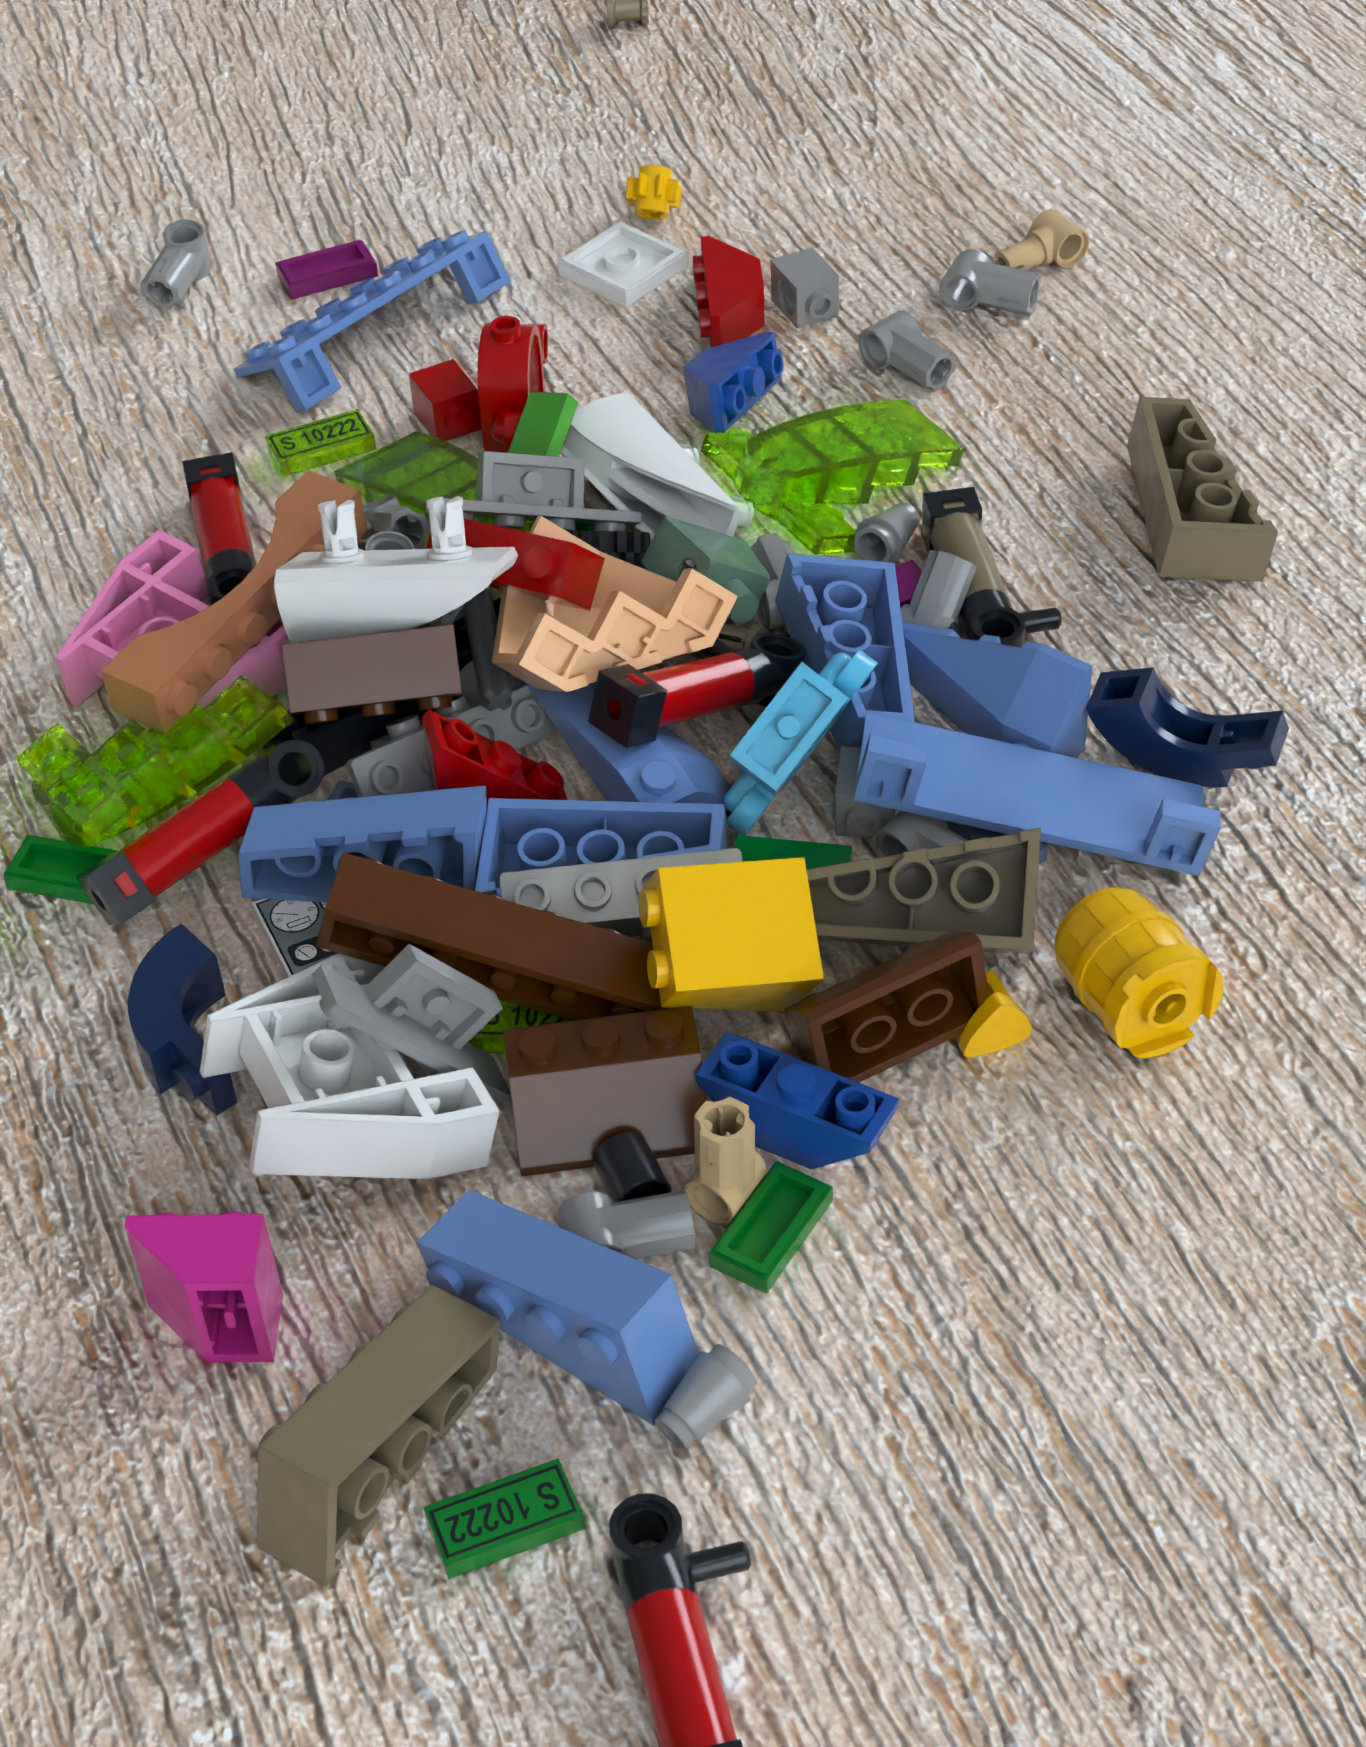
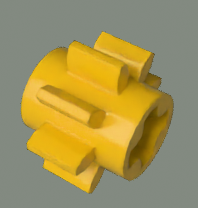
[625,165,682,220]

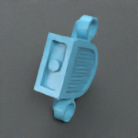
[723,650,878,836]

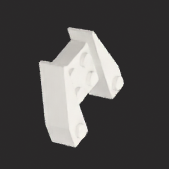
[200,953,500,1179]

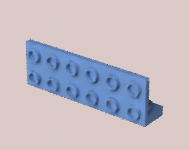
[233,230,511,413]
[853,713,1221,876]

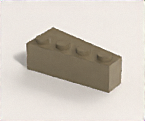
[1127,397,1278,582]
[807,827,1041,955]
[256,1285,500,1587]

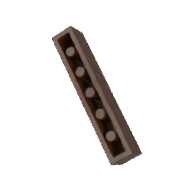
[315,853,668,1021]

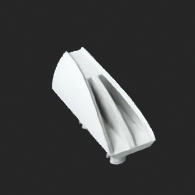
[560,392,754,567]
[274,496,518,643]

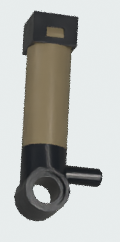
[922,487,1062,647]

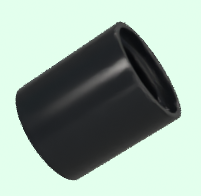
[592,1132,672,1202]

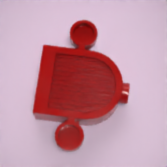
[477,316,548,453]

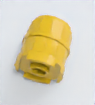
[1054,887,1224,1059]

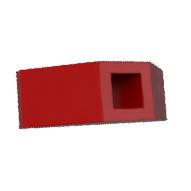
[692,236,765,347]
[422,709,568,814]

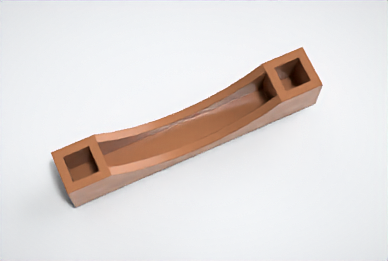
[101,470,368,734]

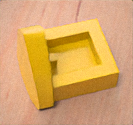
[957,970,1032,1058]

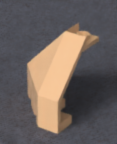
[492,516,738,692]

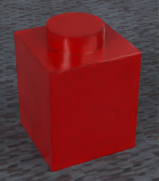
[409,359,482,444]

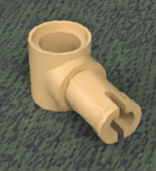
[995,209,1090,270]

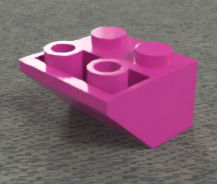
[124,1212,283,1363]

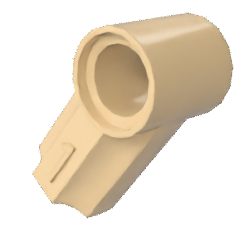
[683,1096,767,1225]

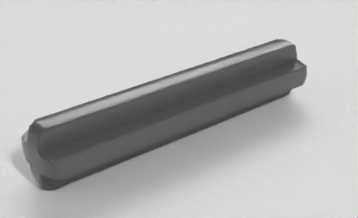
[462,588,513,711]

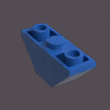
[683,332,784,433]
[695,1031,899,1169]

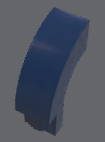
[1086,667,1289,787]
[128,923,237,1116]

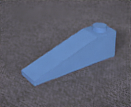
[902,622,1092,758]
[529,681,731,815]

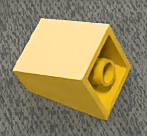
[638,857,824,1012]

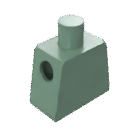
[641,516,770,623]

